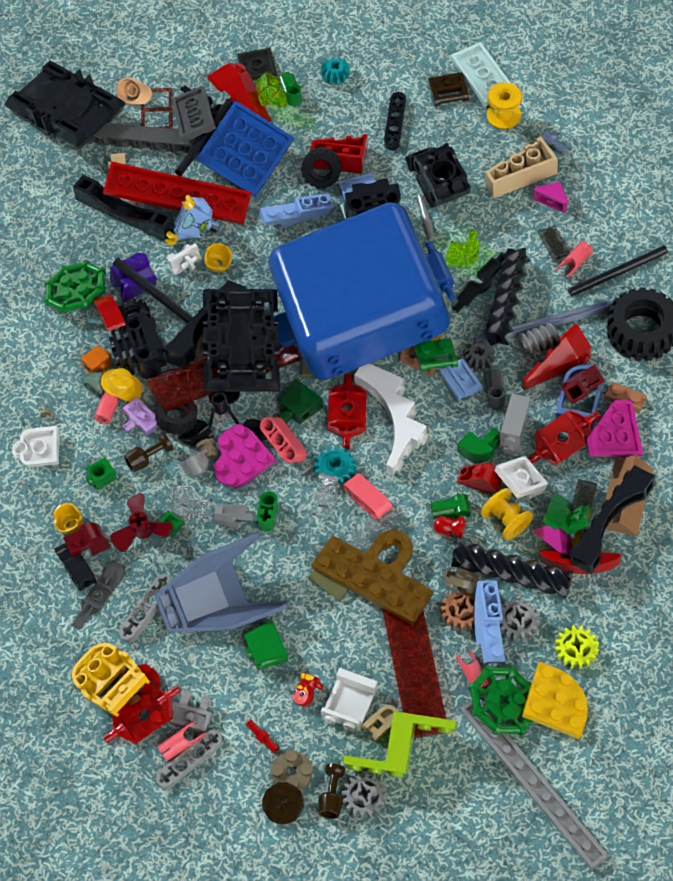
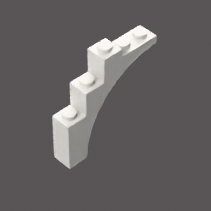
[354,364,428,476]

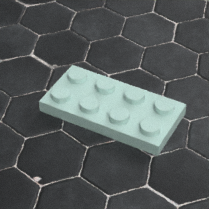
[451,42,511,107]

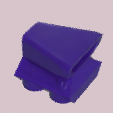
[110,252,157,303]

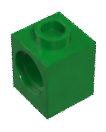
[85,457,117,490]

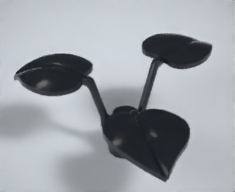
[179,392,267,447]

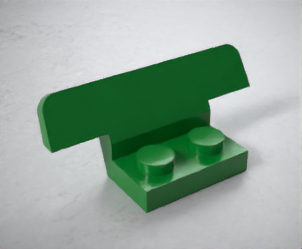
[543,494,594,535]

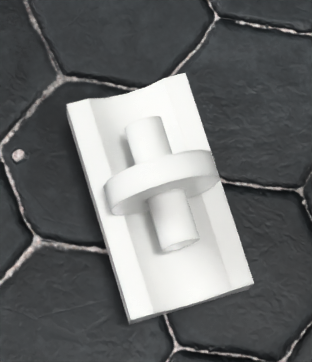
[167,244,202,276]

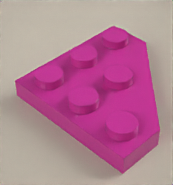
[587,400,643,457]

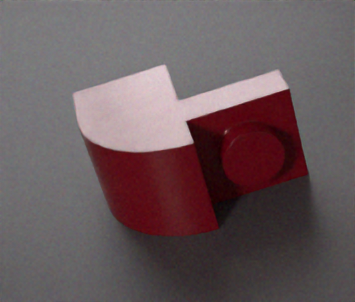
[562,364,605,404]
[63,523,110,557]

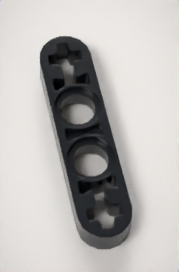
[384,92,406,150]

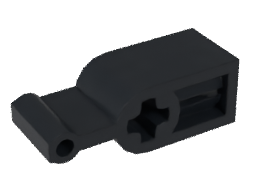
[54,543,96,592]

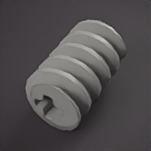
[518,323,560,356]

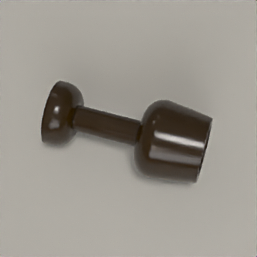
[124,433,173,472]
[318,764,346,819]

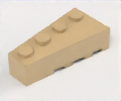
[485,136,558,198]

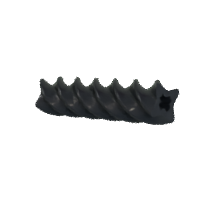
[485,247,531,346]
[451,539,574,599]

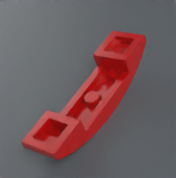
[92,294,126,331]
[540,551,621,574]

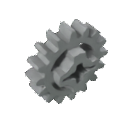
[499,598,540,642]
[342,773,387,819]

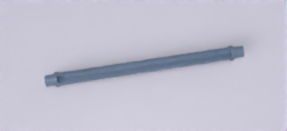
[474,300,614,344]

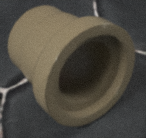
[196,438,217,459]

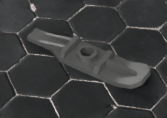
[71,562,125,630]

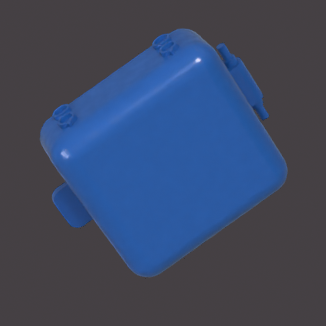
[268,203,456,380]

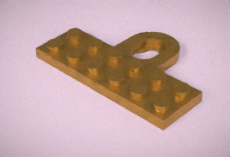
[311,530,434,625]

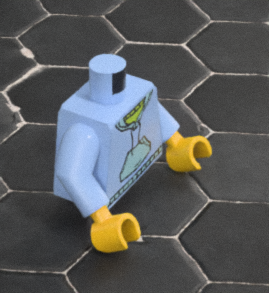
[165,195,219,246]

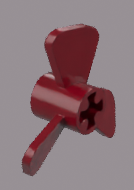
[110,493,173,552]

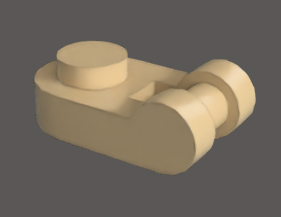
[362,705,398,742]

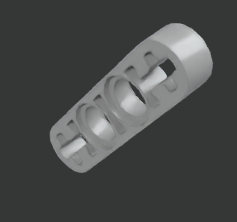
[119,574,172,642]
[156,730,223,789]

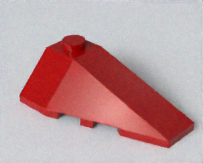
[207,63,271,122]
[522,324,591,390]

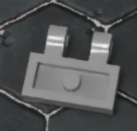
[167,690,213,733]

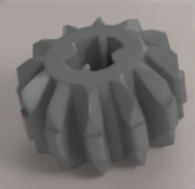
[463,340,495,372]

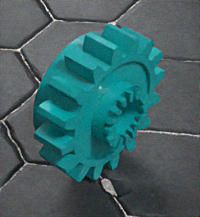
[314,446,357,488]

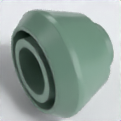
[84,372,105,396]

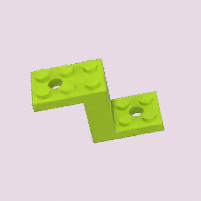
[343,711,458,778]

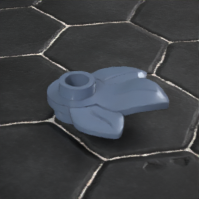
[542,130,571,153]

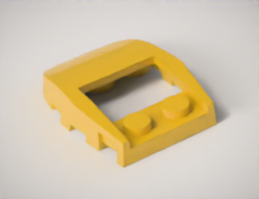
[72,643,150,716]

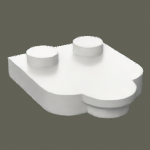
[12,426,59,467]

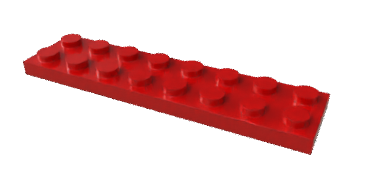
[103,161,251,225]

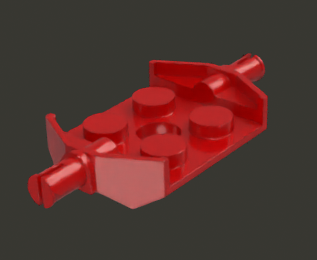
[328,374,367,449]
[527,410,601,466]
[103,684,182,745]

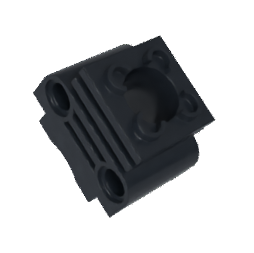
[414,143,471,208]
[343,178,401,219]
[109,311,167,379]

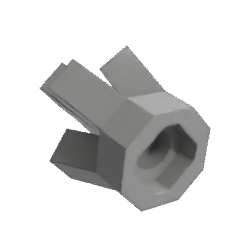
[214,504,255,529]

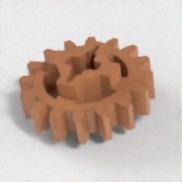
[441,588,476,632]

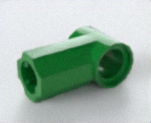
[279,71,302,107]
[431,494,471,520]

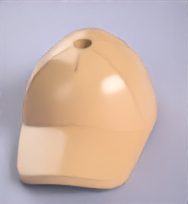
[116,78,152,104]

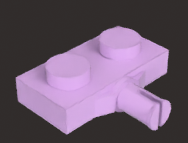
[122,397,159,436]

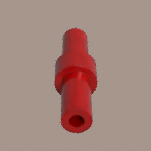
[246,719,279,753]

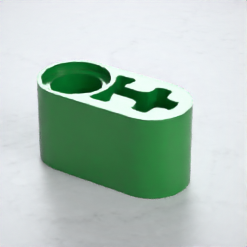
[257,491,278,532]

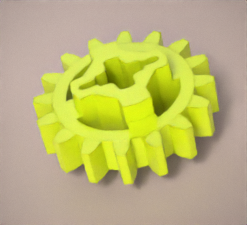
[555,625,599,669]

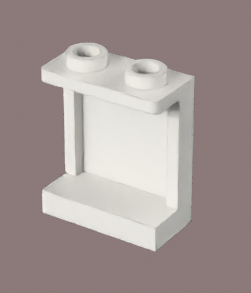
[321,668,378,732]

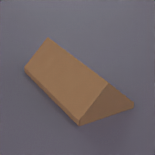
[605,455,653,536]

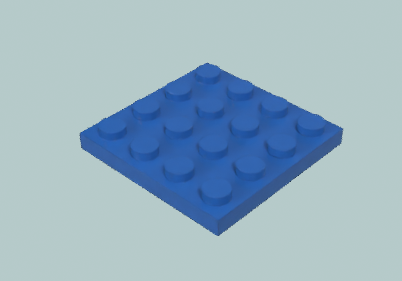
[196,101,295,198]

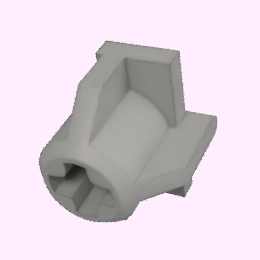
[179,448,209,477]

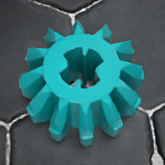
[321,56,350,86]

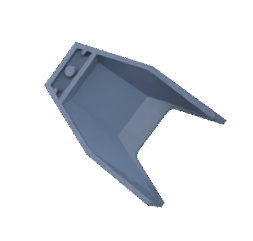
[154,531,291,633]

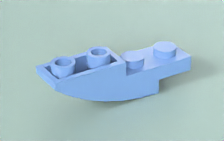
[259,193,335,228]
[474,580,505,664]

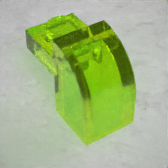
[256,72,287,108]
[446,230,480,268]

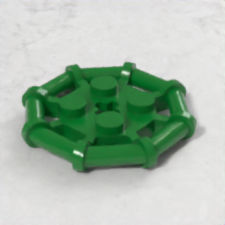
[44,260,106,314]
[468,665,532,736]

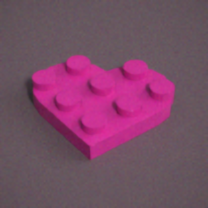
[214,424,276,488]

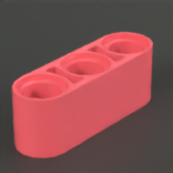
[260,417,307,463]
[343,473,393,520]

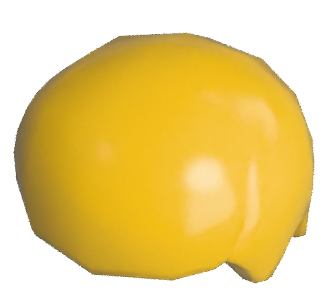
[204,243,232,273]
[53,503,83,535]

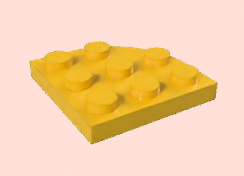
[522,661,588,739]

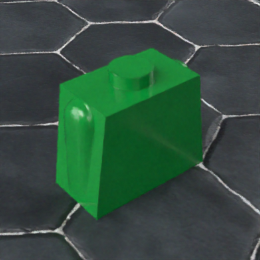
[244,620,288,670]

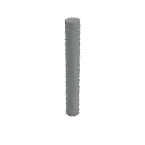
[417,195,436,241]

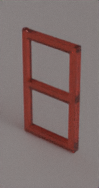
[141,87,173,129]

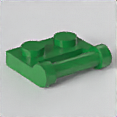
[414,338,458,372]

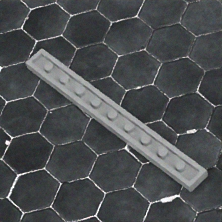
[460,700,608,870]

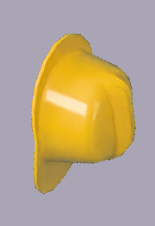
[101,368,143,402]

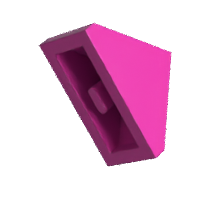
[533,182,568,213]
[534,525,572,555]

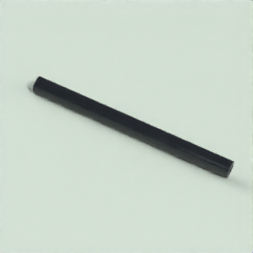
[175,99,233,176]
[568,245,668,297]
[112,257,193,323]

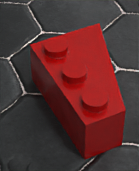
[310,134,368,173]

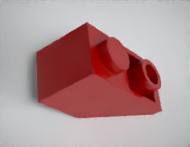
[457,462,502,493]

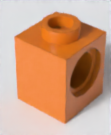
[81,345,112,374]

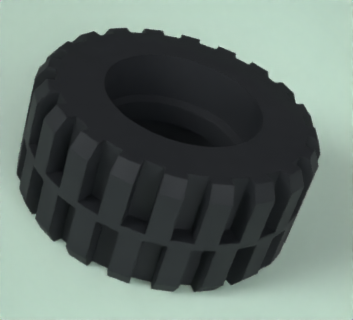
[606,288,673,361]

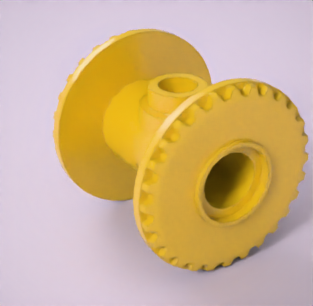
[487,82,522,130]
[481,488,534,541]

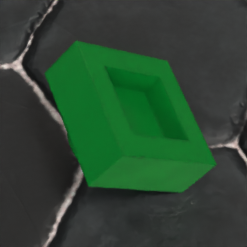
[159,510,185,538]

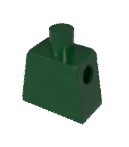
[278,379,323,424]

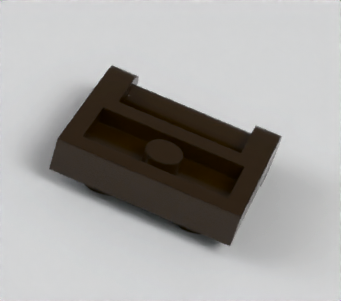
[428,72,469,107]

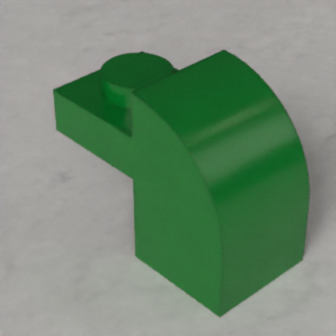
[457,427,500,463]

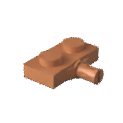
[604,382,647,413]

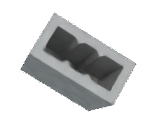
[500,394,530,455]

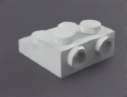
[494,456,548,499]

